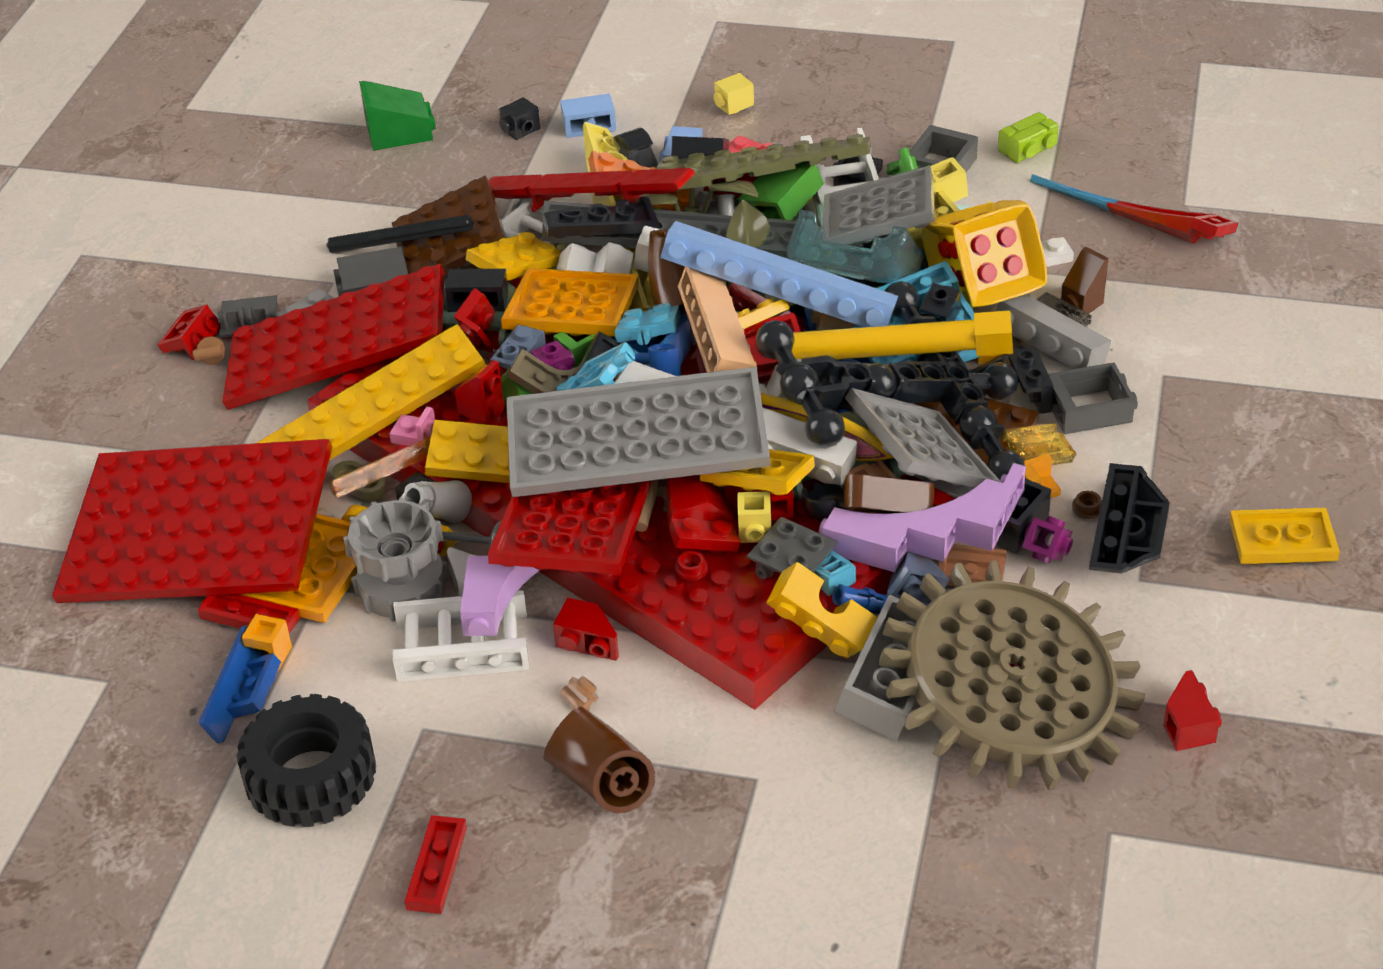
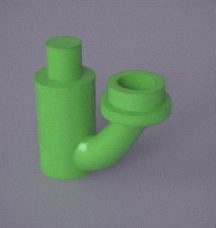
[886,148,918,176]

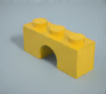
[766,562,878,658]

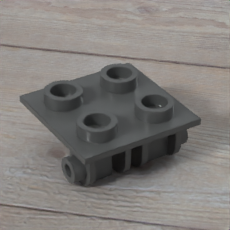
[217,295,277,337]
[747,517,837,579]

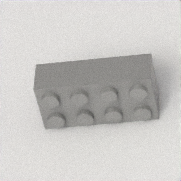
[834,594,947,741]

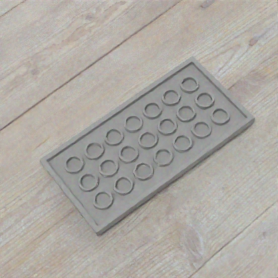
[507,367,771,497]

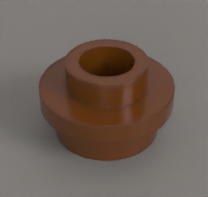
[1072,491,1102,519]

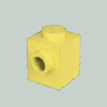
[713,73,754,115]
[737,491,771,543]

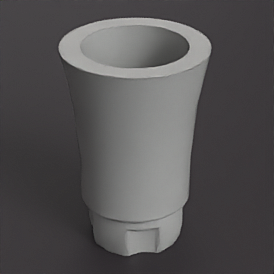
[401,480,472,523]

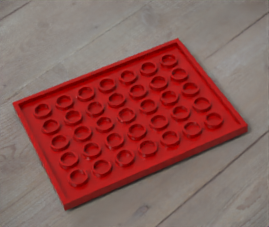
[52,439,332,603]

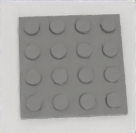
[821,165,935,251]
[845,388,1000,489]

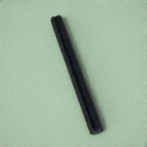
[326,215,474,253]

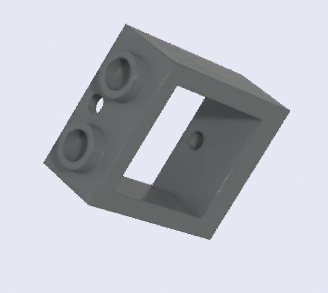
[910,125,978,173]
[1049,362,1138,434]

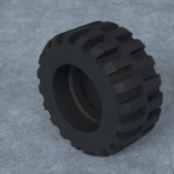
[237,694,376,827]

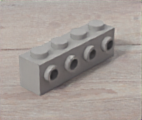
[996,294,1112,369]

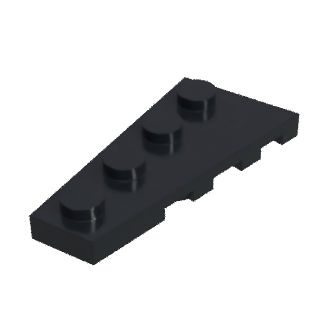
[543,196,659,238]

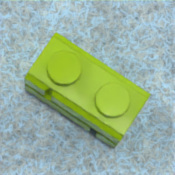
[998,112,1059,163]

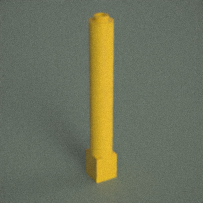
[791,310,1013,360]

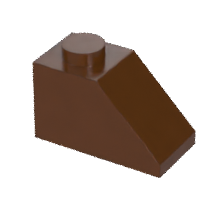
[1060,247,1108,318]

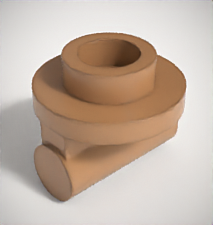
[193,336,226,365]
[560,676,599,711]

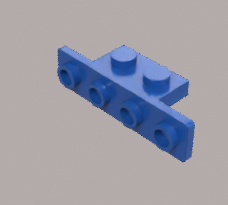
[199,625,281,744]

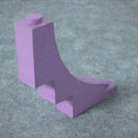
[819,463,1026,573]
[460,530,636,636]

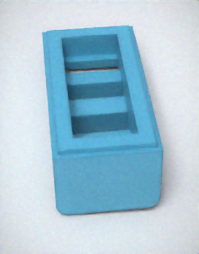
[813,550,856,596]

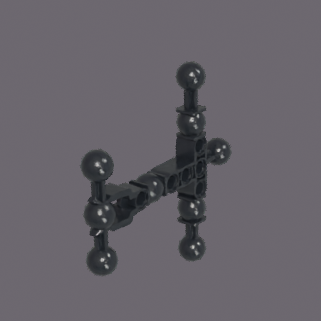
[755,281,1026,480]

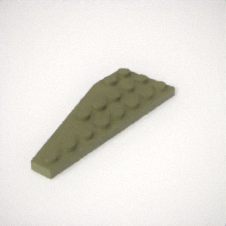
[656,134,871,190]

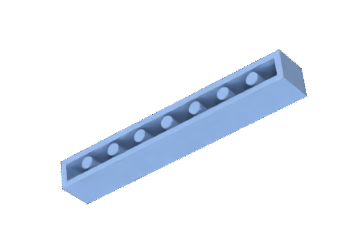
[660,221,898,327]

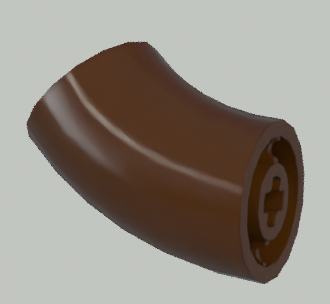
[648,230,686,312]
[543,706,655,813]

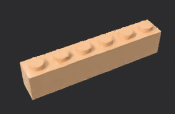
[678,266,757,373]

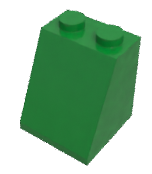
[359,81,436,151]

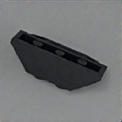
[1089,463,1170,574]

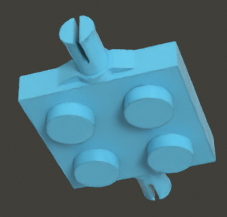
[615,303,681,345]
[557,342,635,391]

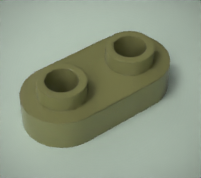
[332,461,386,502]

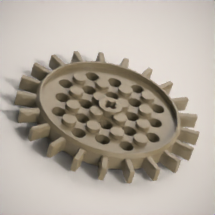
[879,560,1145,790]

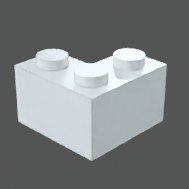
[556,242,634,274]

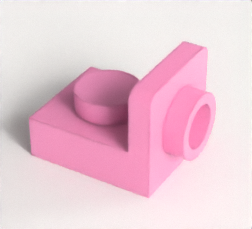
[389,407,435,449]

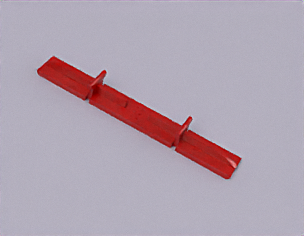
[489,168,695,213]

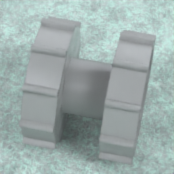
[343,497,450,622]

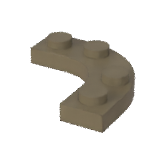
[506,342,592,394]

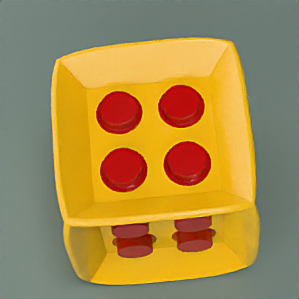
[922,200,1047,308]

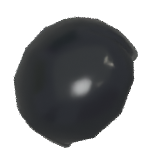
[801,483,848,523]

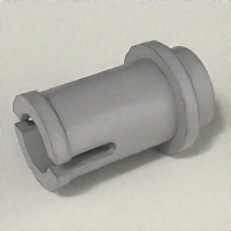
[717,194,735,216]

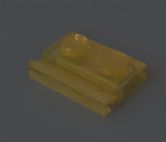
[1001,423,1076,465]

